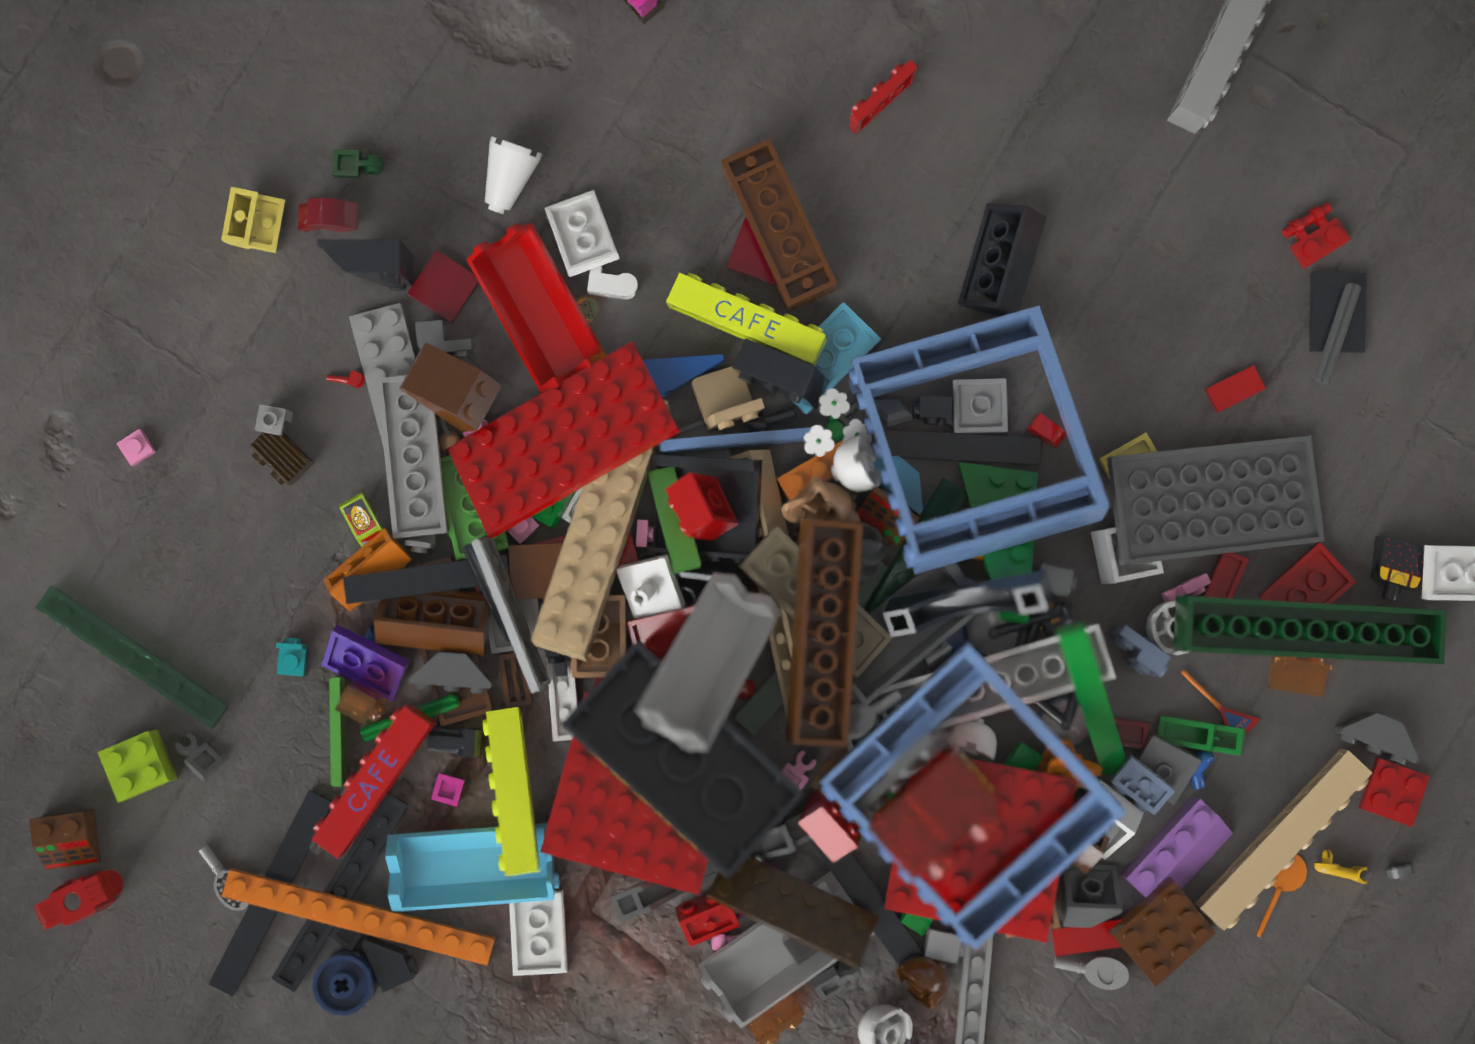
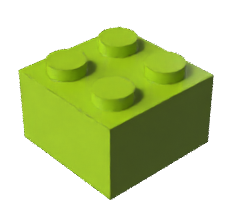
[98,729,178,803]

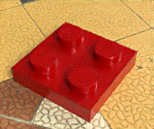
[1358,757,1430,827]

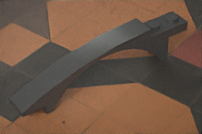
[610,813,812,923]

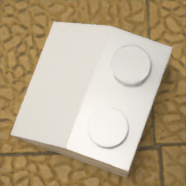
[1091,527,1164,584]
[1084,780,1144,860]

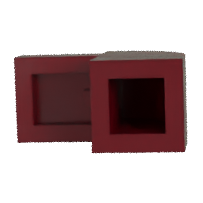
[298,198,358,233]

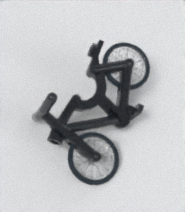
[965,601,1091,750]

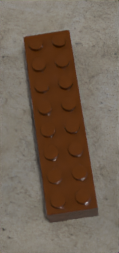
[786,520,863,747]

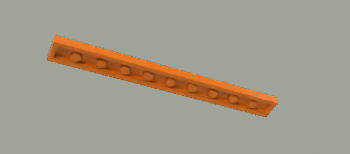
[222,868,495,965]

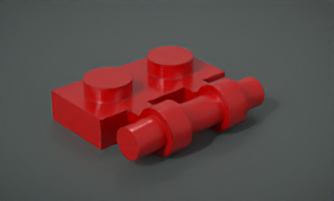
[1281,202,1351,269]

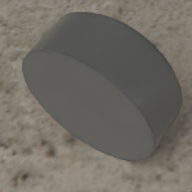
[1385,861,1415,879]

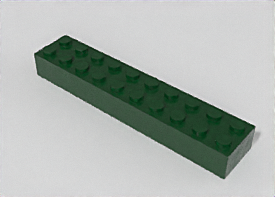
[1173,596,1447,664]

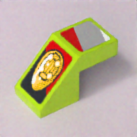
[339,492,383,547]

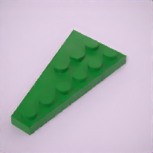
[957,462,1038,624]

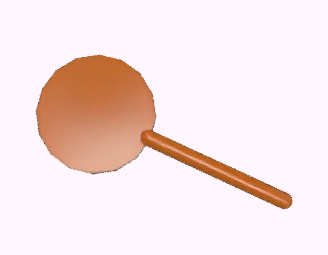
[1256,854,1307,937]

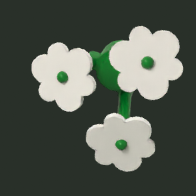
[804,388,872,457]

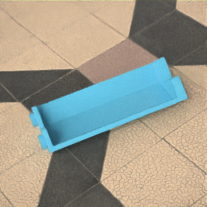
[385,823,560,912]

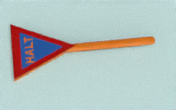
[1181,670,1260,734]

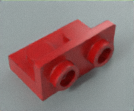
[675,893,740,947]

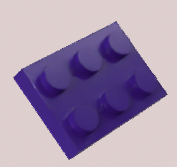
[321,624,409,702]

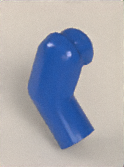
[1191,750,1214,790]

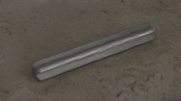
[1314,283,1361,385]

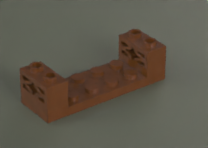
[721,138,837,313]

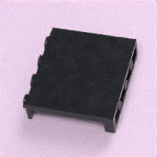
[648,454,762,563]

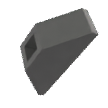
[409,652,494,693]
[1333,712,1419,766]

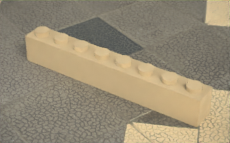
[1194,749,1372,931]

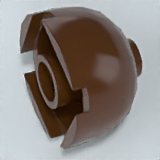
[895,955,949,1010]

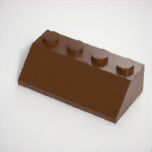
[374,590,491,656]

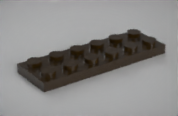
[707,856,880,968]

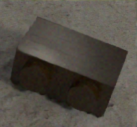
[249,432,314,486]

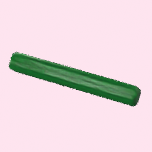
[360,693,460,741]

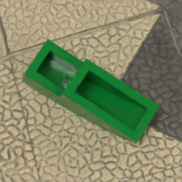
[1158,716,1247,756]

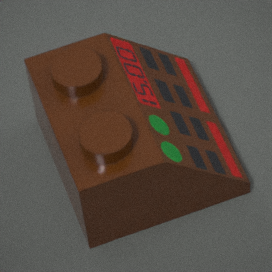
[856,487,920,547]
[29,809,101,870]

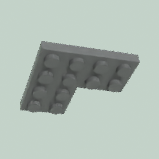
[855,728,952,812]

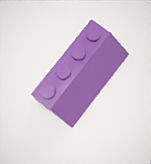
[1120,796,1233,898]

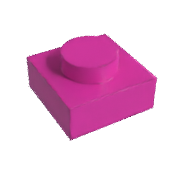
[431,772,466,807]

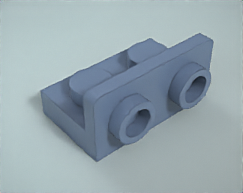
[1110,755,1175,815]

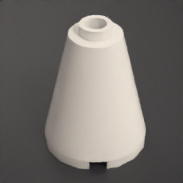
[485,136,542,214]

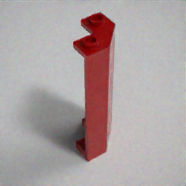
[466,223,607,393]

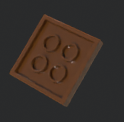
[1109,877,1216,987]

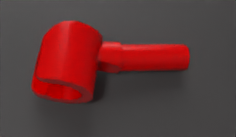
[326,370,365,389]

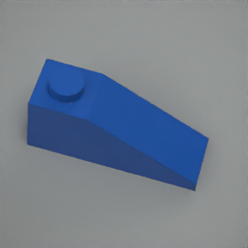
[643,354,724,398]

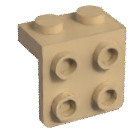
[691,366,765,431]

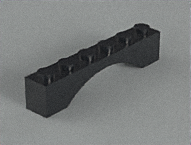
[883,570,1054,637]

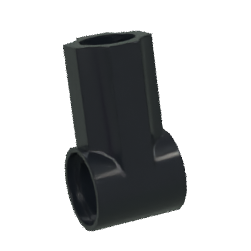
[428,727,483,757]

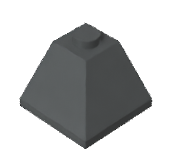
[1061,863,1123,928]

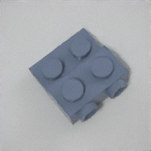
[1109,625,1171,677]

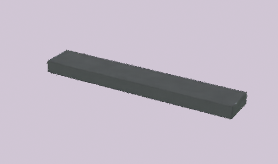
[471,535,550,693]

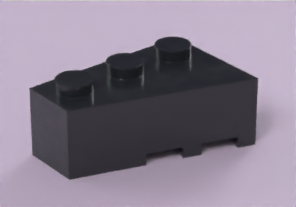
[732,339,830,410]

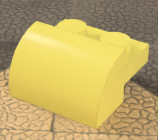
[222,187,285,253]

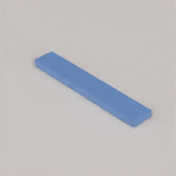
[658,427,812,454]

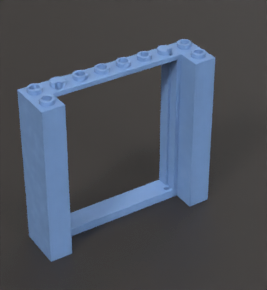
[848,306,1109,575]
[820,641,1127,950]

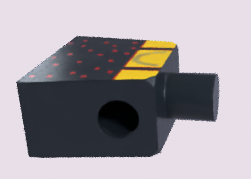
[1371,535,1424,602]

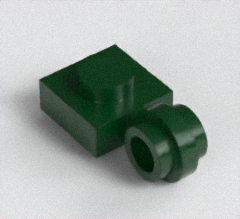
[332,149,385,179]

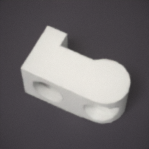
[587,266,638,299]

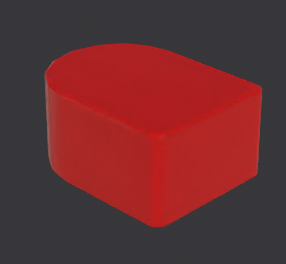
[1026,413,1067,448]

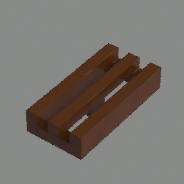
[498,653,533,708]

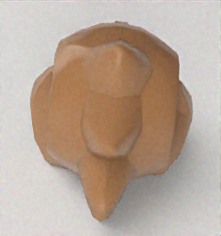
[782,476,860,524]

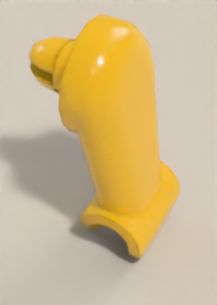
[1314,850,1368,884]

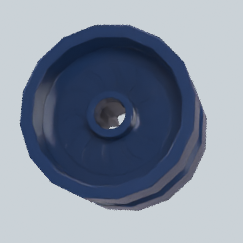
[312,949,379,1016]

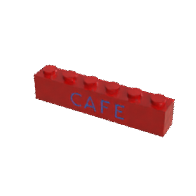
[311,703,437,859]

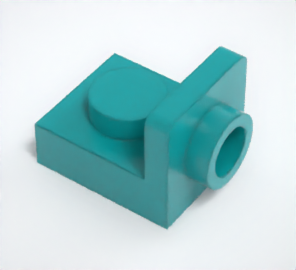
[276,637,309,676]

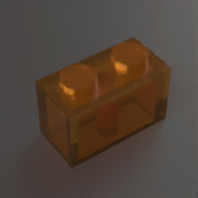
[335,684,387,725]

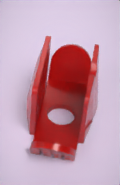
[34,869,124,930]

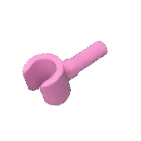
[711,934,739,951]

